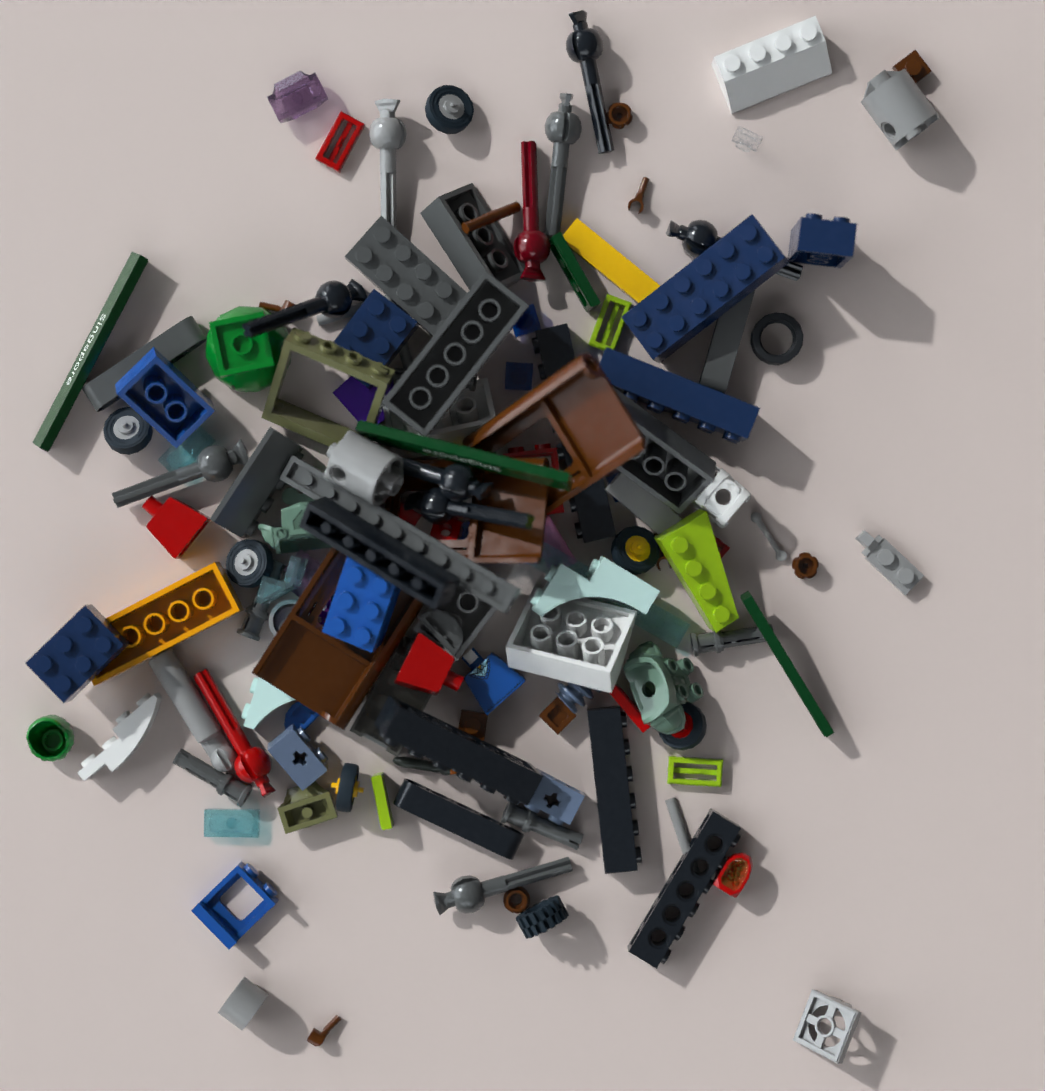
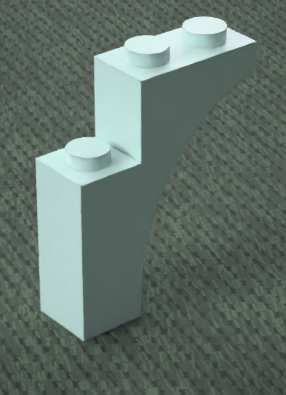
[530,556,660,616]
[241,677,295,730]

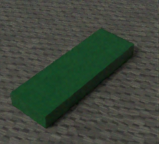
[549,232,601,313]

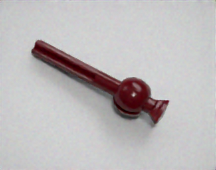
[513,141,551,282]

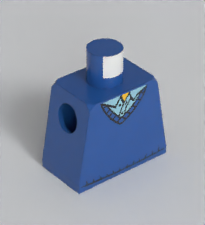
[462,647,526,715]

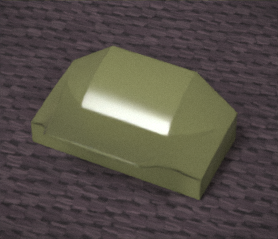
[277,781,338,834]

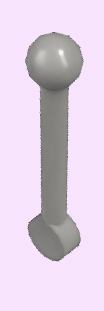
[751,512,787,561]

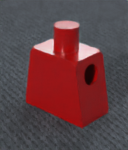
[142,495,211,559]
[394,633,464,696]

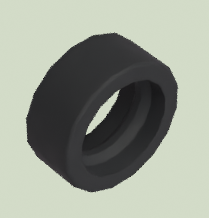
[750,312,804,365]

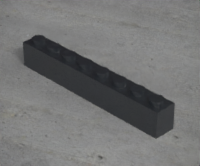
[531,323,616,543]

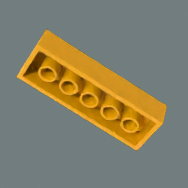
[92,562,244,686]

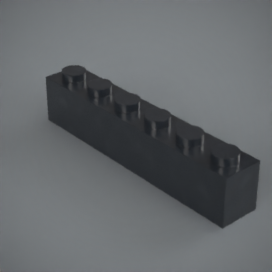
[299,496,461,610]
[587,706,642,874]

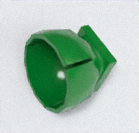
[206,306,291,392]

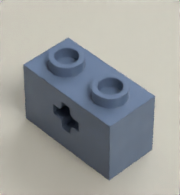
[268,724,328,791]
[524,768,585,826]

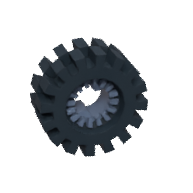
[516,895,569,939]

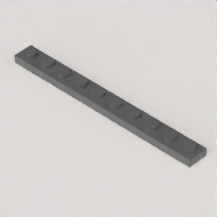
[279,455,521,614]

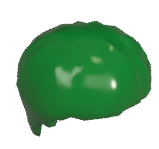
[26,715,74,762]

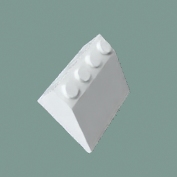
[506,586,637,693]

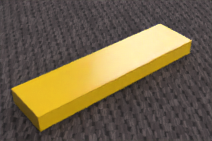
[563,218,660,303]

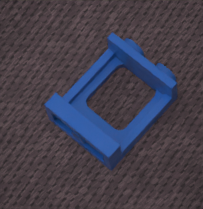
[191,861,279,949]

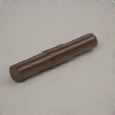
[462,202,521,233]

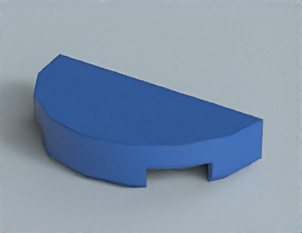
[284,701,319,730]

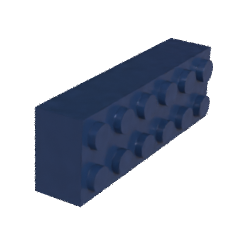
[622,214,790,364]
[599,347,760,444]

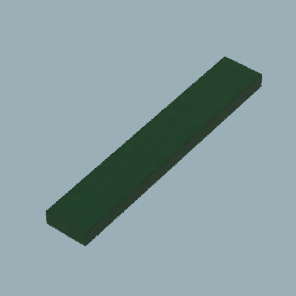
[740,591,834,738]

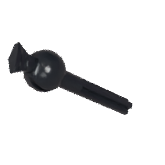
[566,10,614,154]
[666,220,803,281]
[242,279,367,338]
[402,457,494,502]
[403,487,535,530]

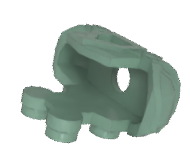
[258,488,332,554]
[623,641,704,735]

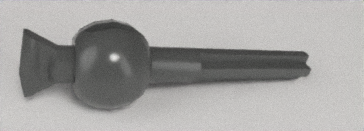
[544,93,582,236]
[112,440,249,508]
[433,857,573,915]

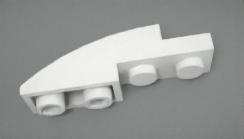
[78,693,162,781]

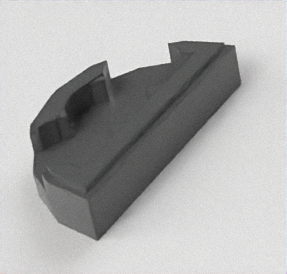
[417,609,463,657]

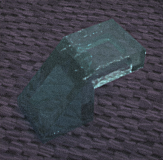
[256,555,308,604]

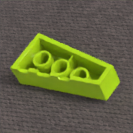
[654,509,739,633]

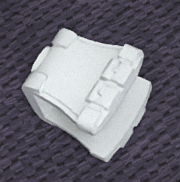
[691,466,751,528]

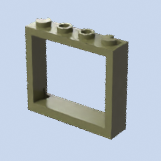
[261,327,396,447]

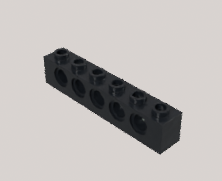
[627,808,742,969]

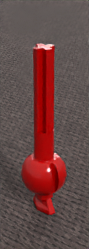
[193,668,276,798]

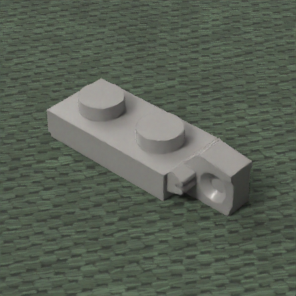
[855,530,924,595]

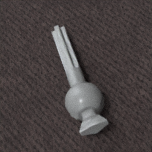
[369,99,407,229]

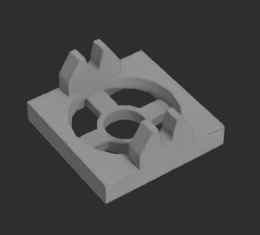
[793,990,862,1064]

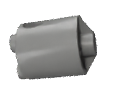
[861,68,940,150]
[323,430,404,506]

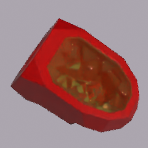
[713,853,753,898]

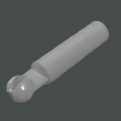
[148,648,237,772]

